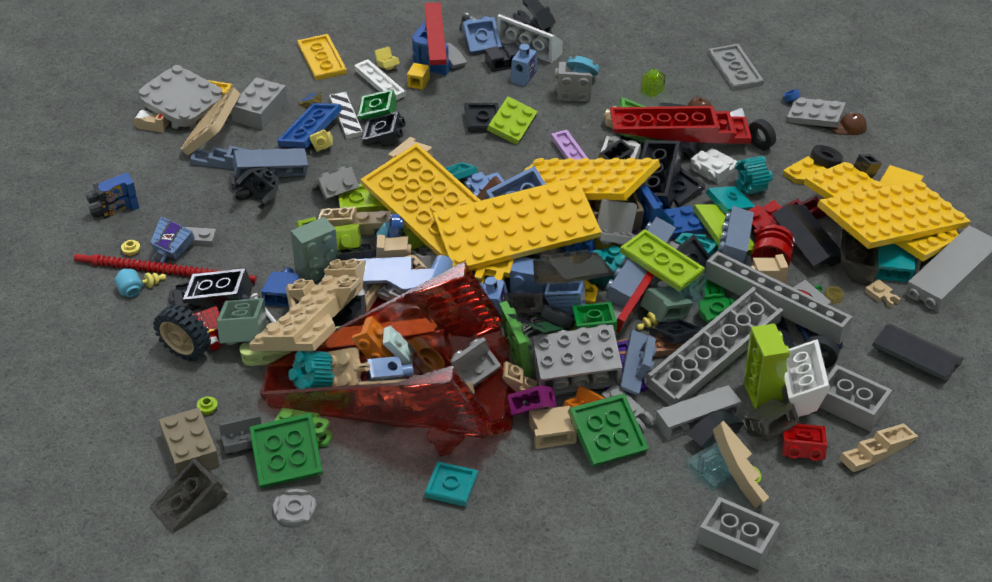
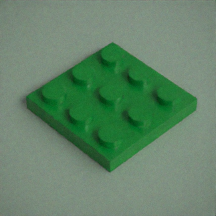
[568,393,649,467]
[249,413,323,488]

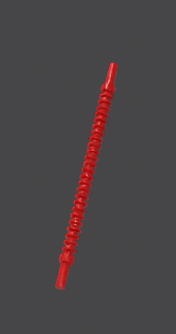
[74,254,257,283]

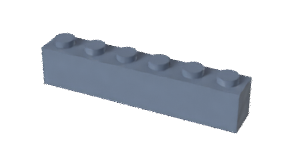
[605,217,676,308]

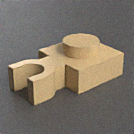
[865,280,901,308]

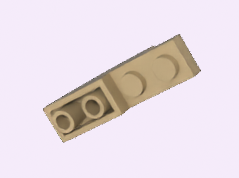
[318,207,392,235]

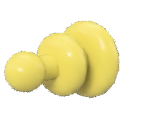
[142,273,166,288]
[636,312,659,331]

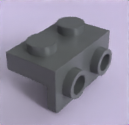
[219,415,262,454]

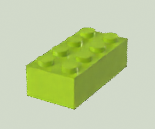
[743,323,790,413]

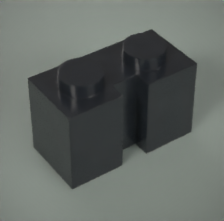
[485,42,520,72]

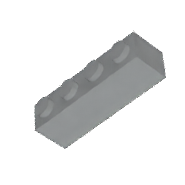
[656,385,741,441]

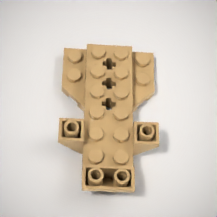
[248,259,366,351]

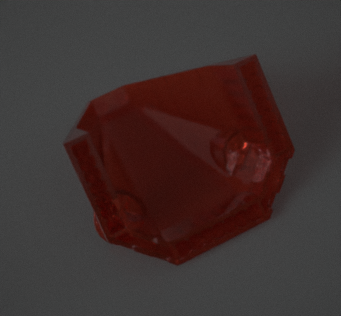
[260,262,515,456]

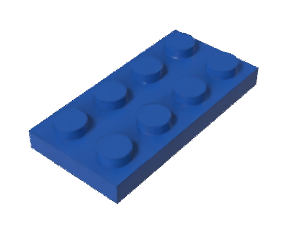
[277,103,342,148]

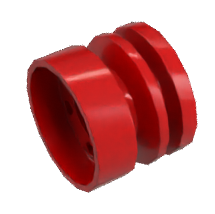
[751,224,795,268]

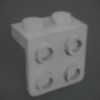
[554,62,592,102]
[312,166,359,200]
[597,199,637,246]
[450,337,502,388]

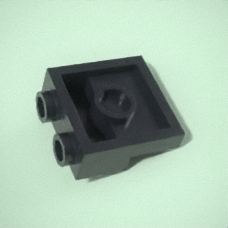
[362,111,406,146]

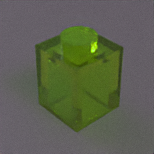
[641,68,666,97]

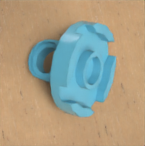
[566,56,600,76]

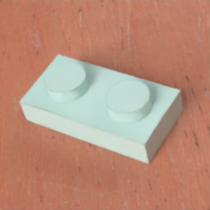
[383,326,414,365]

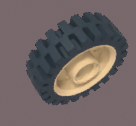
[153,304,211,361]

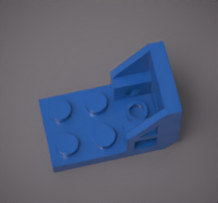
[412,19,449,76]
[637,185,705,239]

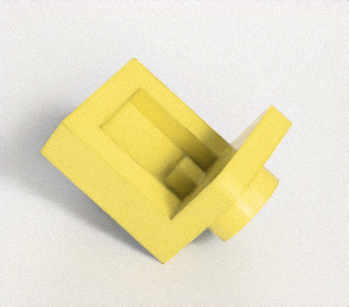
[374,47,400,70]
[310,130,333,152]

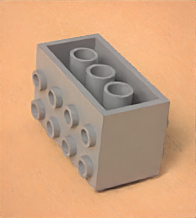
[532,325,622,396]

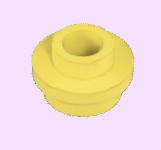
[121,240,140,256]

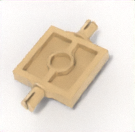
[326,348,370,393]

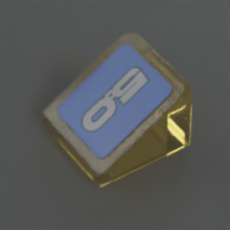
[299,91,322,108]

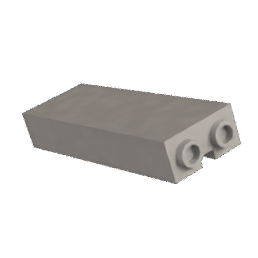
[905,225,992,313]

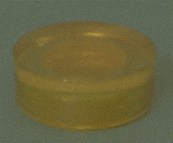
[824,286,844,304]

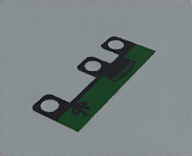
[507,310,574,332]

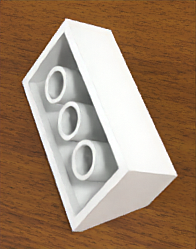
[498,14,563,63]
[784,339,830,417]

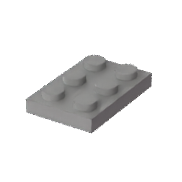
[787,98,846,128]

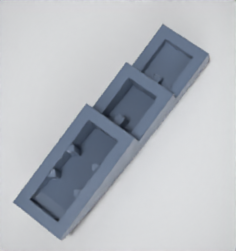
[190,145,248,169]

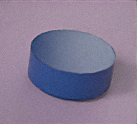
[783,89,800,102]

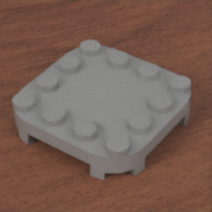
[139,65,222,129]

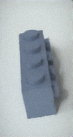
[232,148,308,178]
[718,206,754,263]

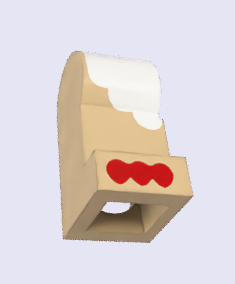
[133,110,169,133]

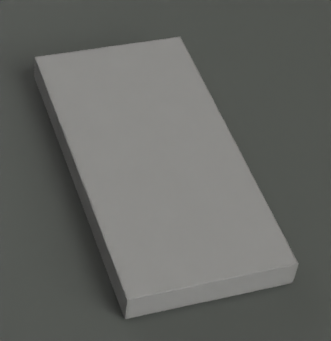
[708,44,764,91]

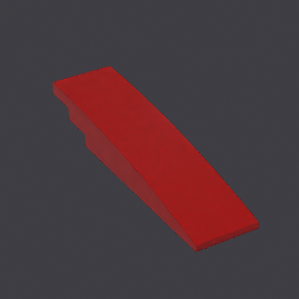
[610,106,752,144]

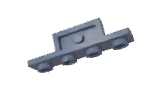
[620,330,657,396]

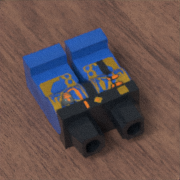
[85,172,140,219]

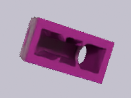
[507,385,557,415]

